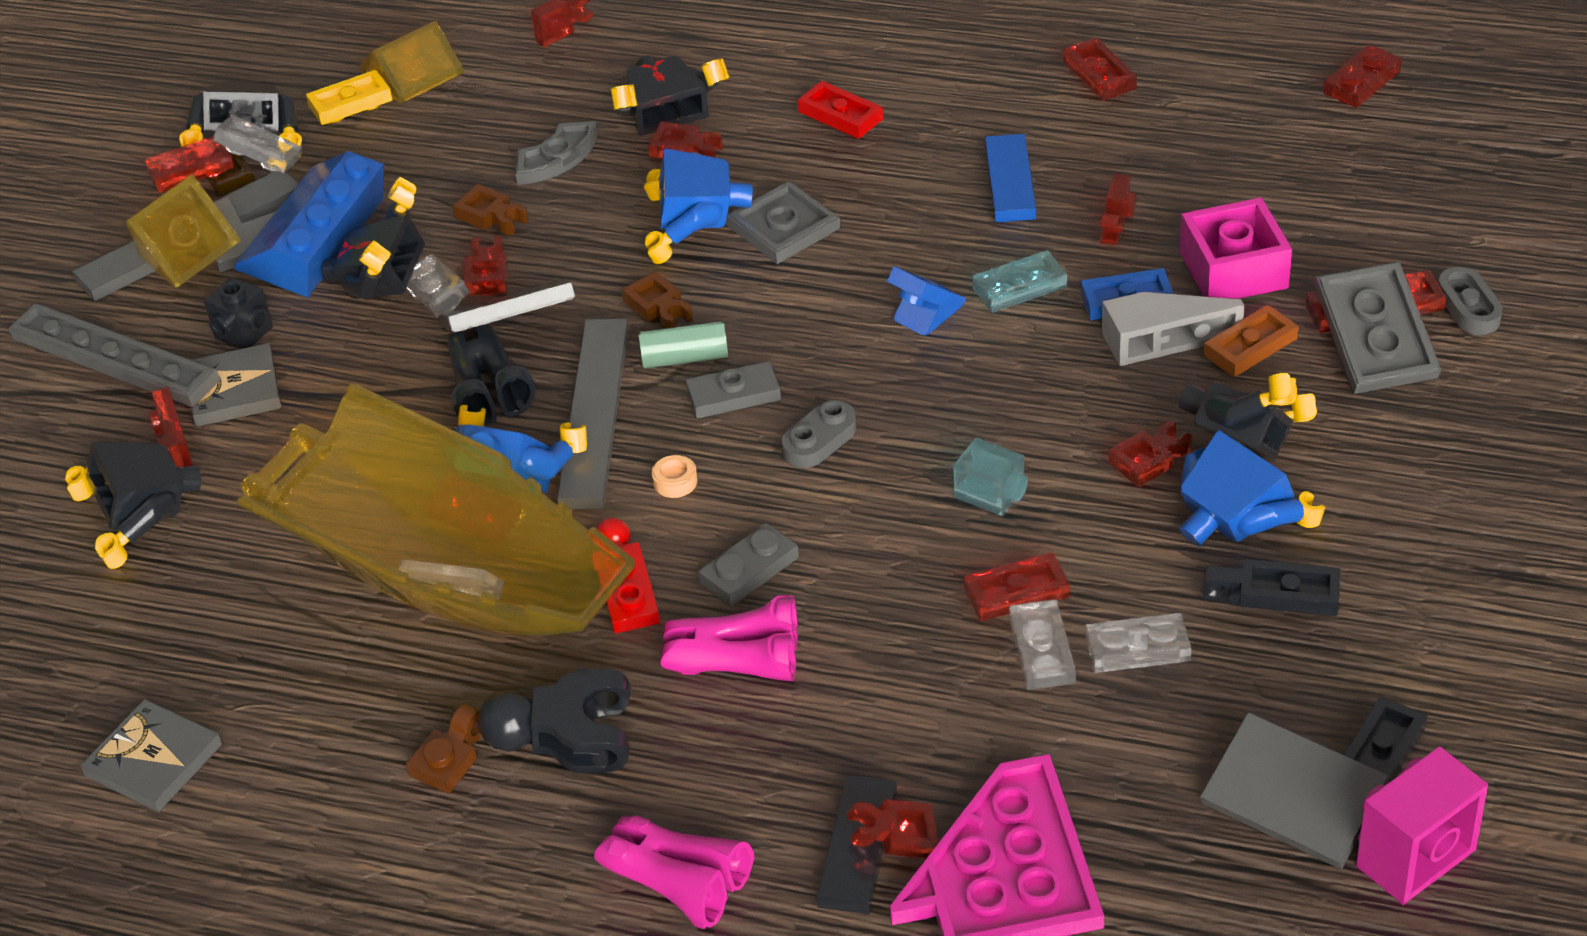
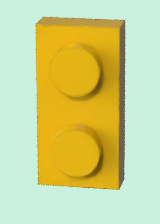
[306,70,392,125]

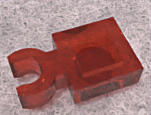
[531,0,594,48]
[648,122,723,159]
[1100,174,1137,245]
[463,236,508,296]
[1109,421,1192,488]
[846,799,939,859]

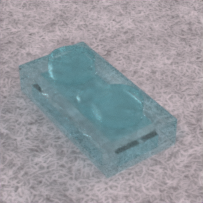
[972,250,1067,313]

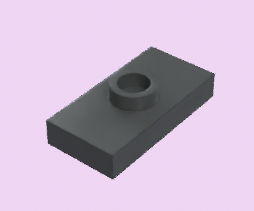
[686,361,781,419]

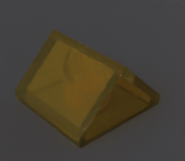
[360,21,463,104]
[125,174,242,288]

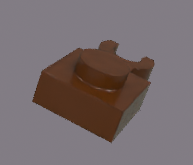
[452,184,528,235]
[622,271,693,329]

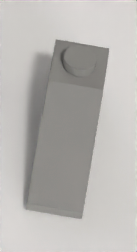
[1102,292,1244,366]

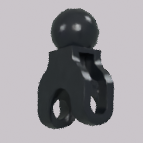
[477,668,631,773]

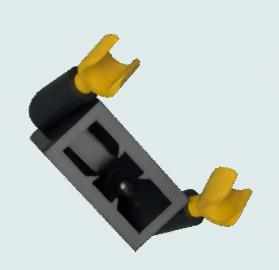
[610,56,730,136]
[179,83,302,160]
[322,177,425,300]
[1179,373,1317,461]
[65,441,201,569]

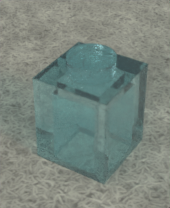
[953,437,1028,516]

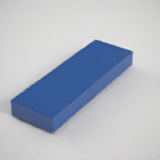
[985,134,1036,222]

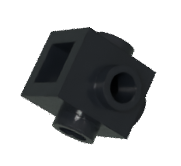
[204,277,273,349]

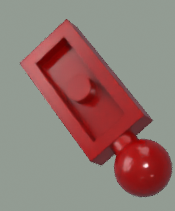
[594,517,660,634]

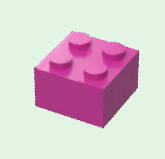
[1180,197,1292,299]
[1356,746,1488,905]

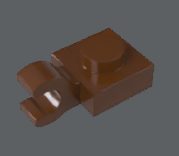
[405,703,481,794]

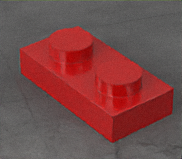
[798,81,883,139]

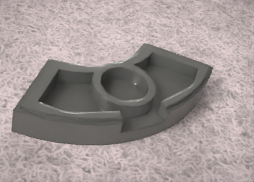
[516,121,598,185]

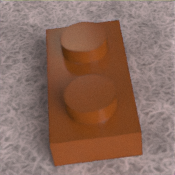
[1204,304,1299,377]

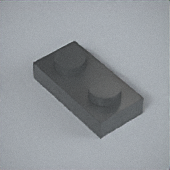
[698,523,799,607]

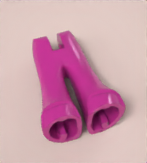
[661,595,798,682]
[594,815,755,929]

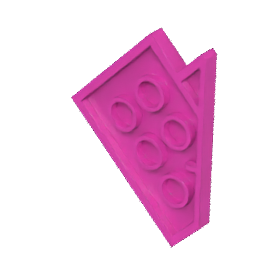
[890,754,1104,936]

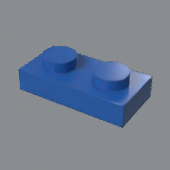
[1081,268,1174,321]

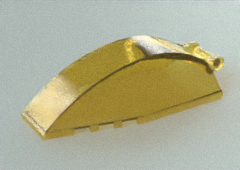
[237,383,635,635]

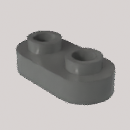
[1437,267,1503,335]
[782,400,857,468]

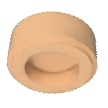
[652,455,698,498]

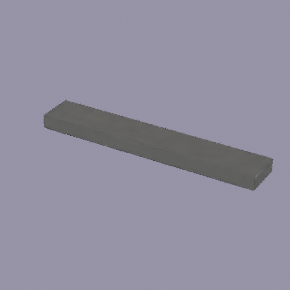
[73,168,299,301]
[8,303,221,407]
[557,319,629,510]

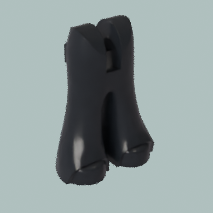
[448,323,535,425]

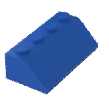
[235,151,384,298]

